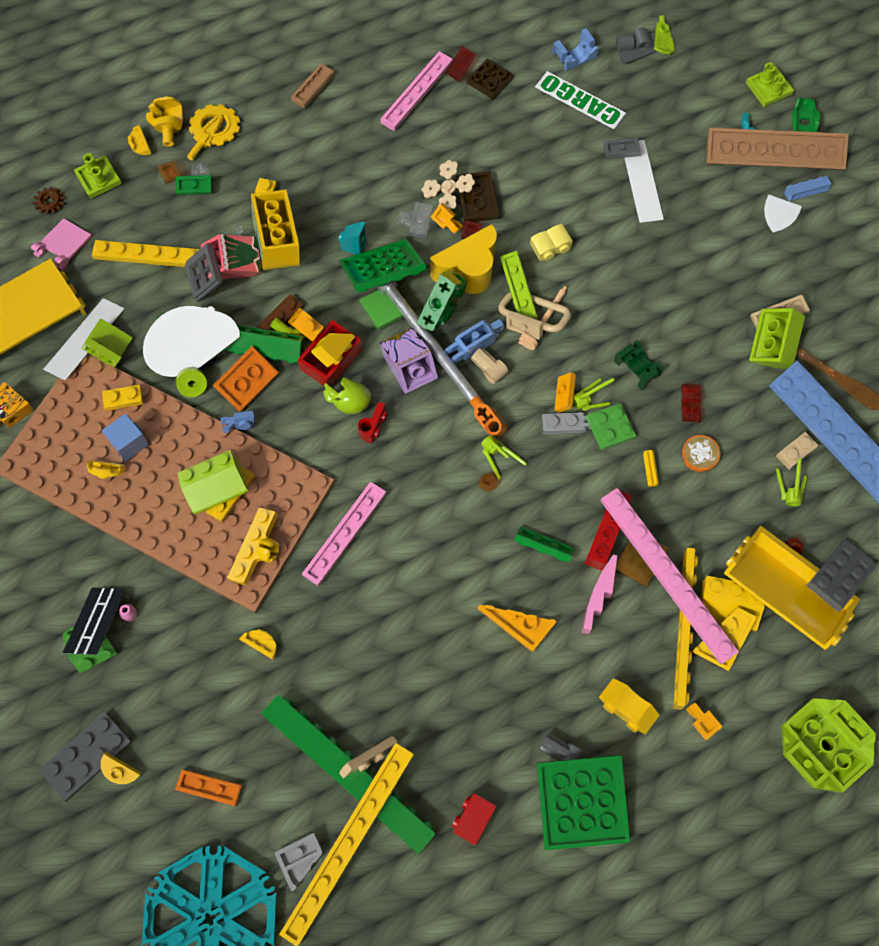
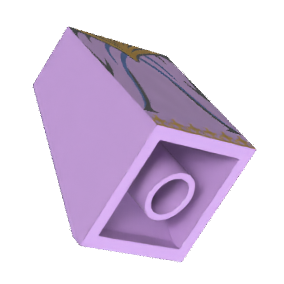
[380,328,438,394]

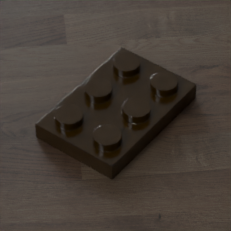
[456,171,499,223]

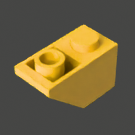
[311,333,355,367]

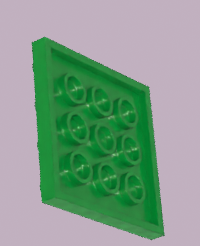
[339,239,426,293]
[536,755,630,851]

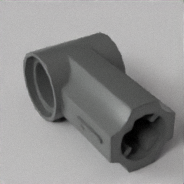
[539,733,584,760]

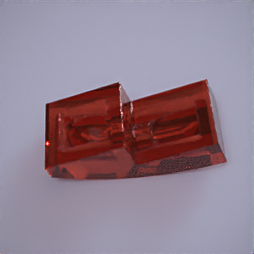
[681,384,702,423]

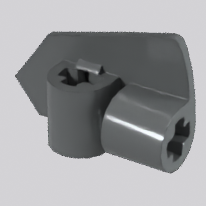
[616,27,656,64]

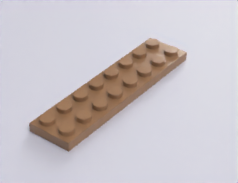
[706,128,849,170]

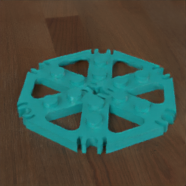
[141,846,277,946]

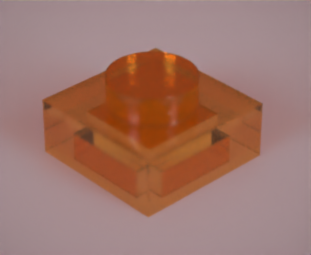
[157,161,181,184]

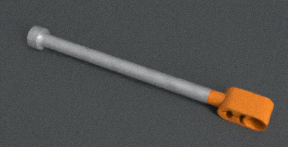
[377,281,507,437]

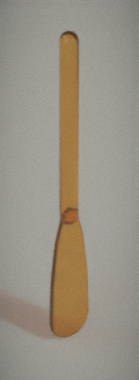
[796,347,879,410]

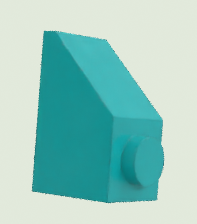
[338,222,367,255]

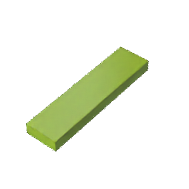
[500,251,538,319]

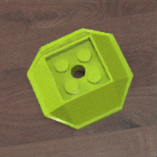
[781,698,876,793]

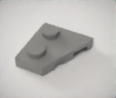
[274,832,323,892]

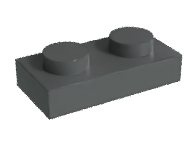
[603,138,640,159]

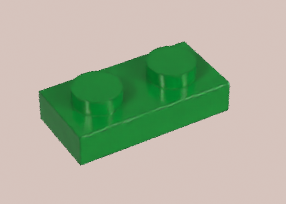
[176,175,212,196]

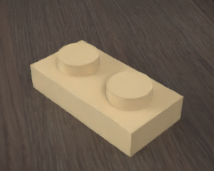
[776,432,819,470]

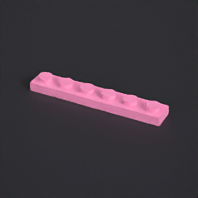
[380,51,453,131]
[302,482,386,587]

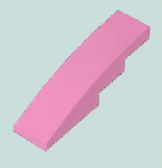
[581,555,617,634]

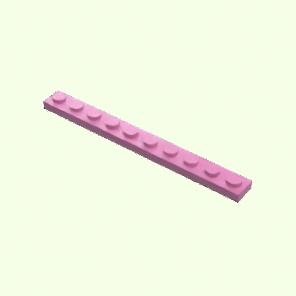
[600,488,738,665]

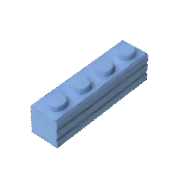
[784,176,832,201]

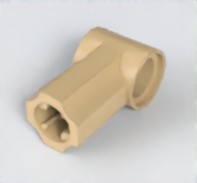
[471,347,508,384]

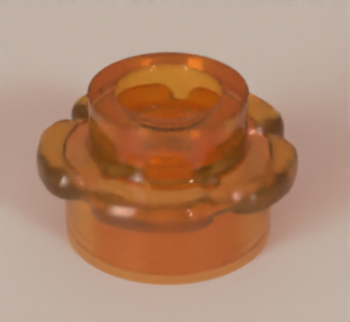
[478,474,497,492]

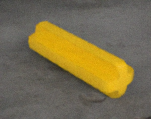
[643,450,659,487]

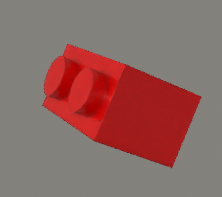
[452,793,496,846]

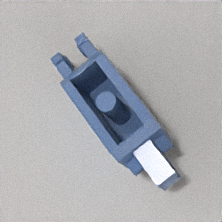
[444,319,504,364]

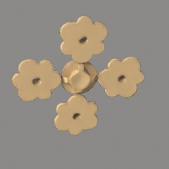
[422,160,475,210]

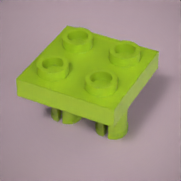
[746,62,794,107]
[74,153,122,199]

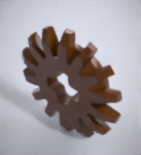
[33,187,65,214]

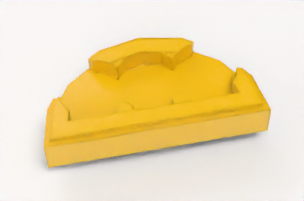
[128,124,151,155]
[87,460,126,479]
[239,629,277,661]
[101,751,141,784]

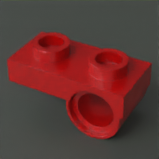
[357,402,388,444]

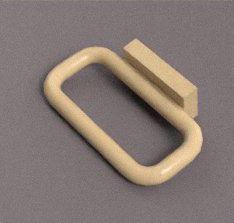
[498,292,571,340]

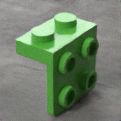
[63,627,117,673]

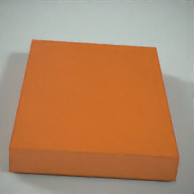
[212,346,279,412]

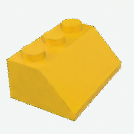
[699,576,765,631]

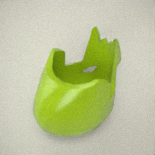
[323,378,371,415]

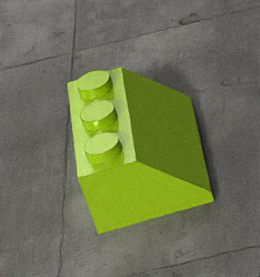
[749,308,805,369]
[177,450,248,515]

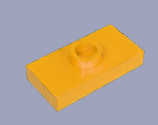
[554,372,576,413]

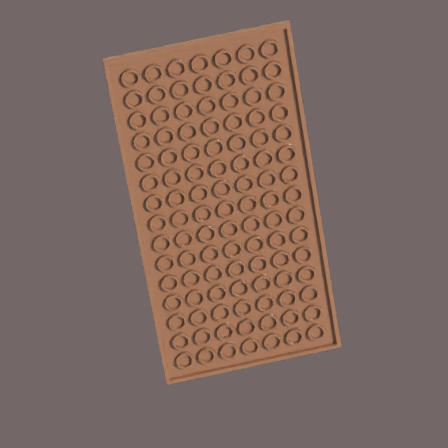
[0,354,335,614]

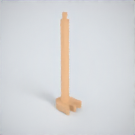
[518,286,567,350]

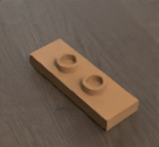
[291,64,335,109]

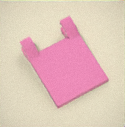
[31,218,92,271]

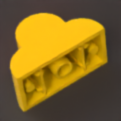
[430,224,497,294]

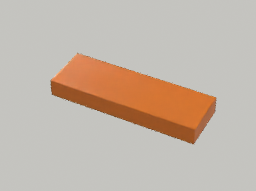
[175,769,243,807]

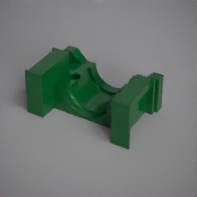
[614,340,665,391]

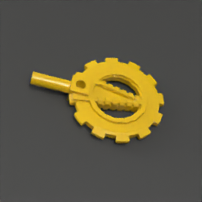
[187,104,240,160]

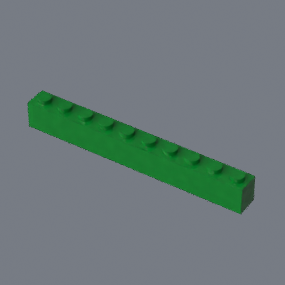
[261,695,436,855]

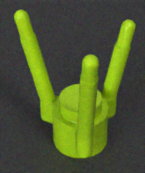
[573,378,615,412]
[481,435,527,479]
[776,458,807,507]

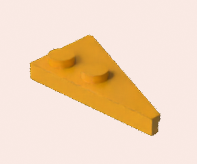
[477,604,557,653]

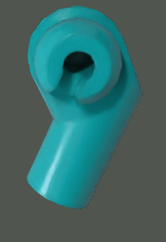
[741,112,755,130]

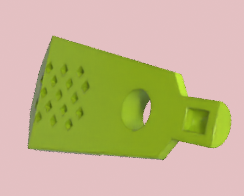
[654,15,675,55]

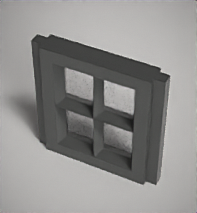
[185,243,222,302]

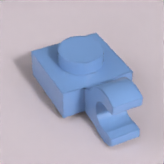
[220,411,254,433]

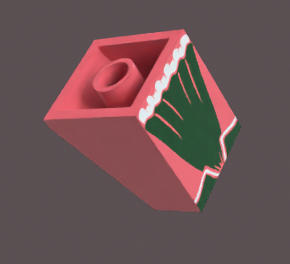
[201,234,262,280]

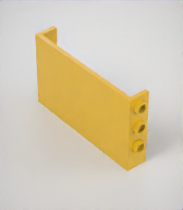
[0,258,87,354]
[724,526,860,650]

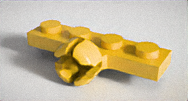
[227,507,279,586]

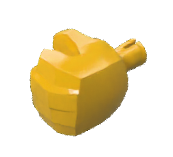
[146,96,183,147]

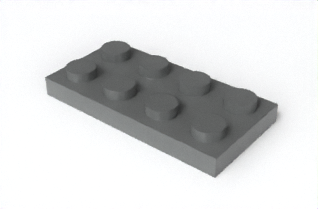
[806,539,877,612]
[39,712,132,802]

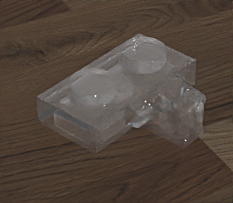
[398,202,433,239]

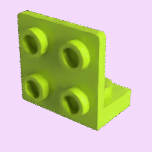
[81,318,132,367]

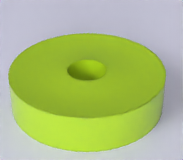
[176,367,207,397]

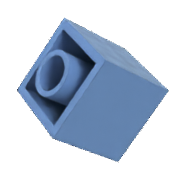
[102,413,149,462]

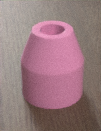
[119,604,137,622]

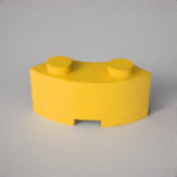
[599,678,660,735]

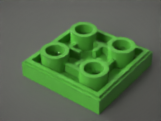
[360,290,404,330]

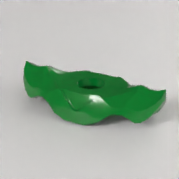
[792,97,820,132]

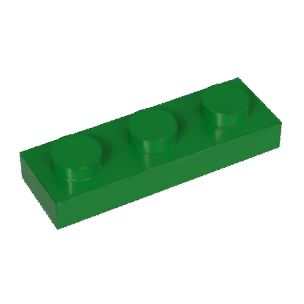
[514,526,575,562]

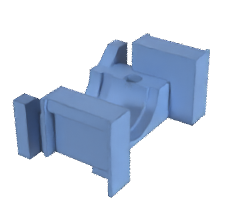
[552,28,598,71]

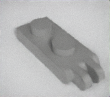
[541,412,591,434]

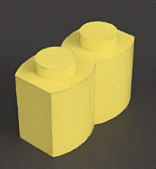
[530,224,572,261]

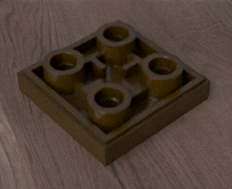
[467,58,514,100]

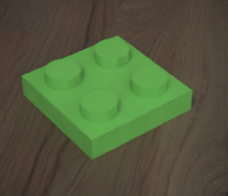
[586,404,636,450]

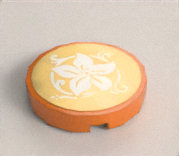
[681,435,721,472]

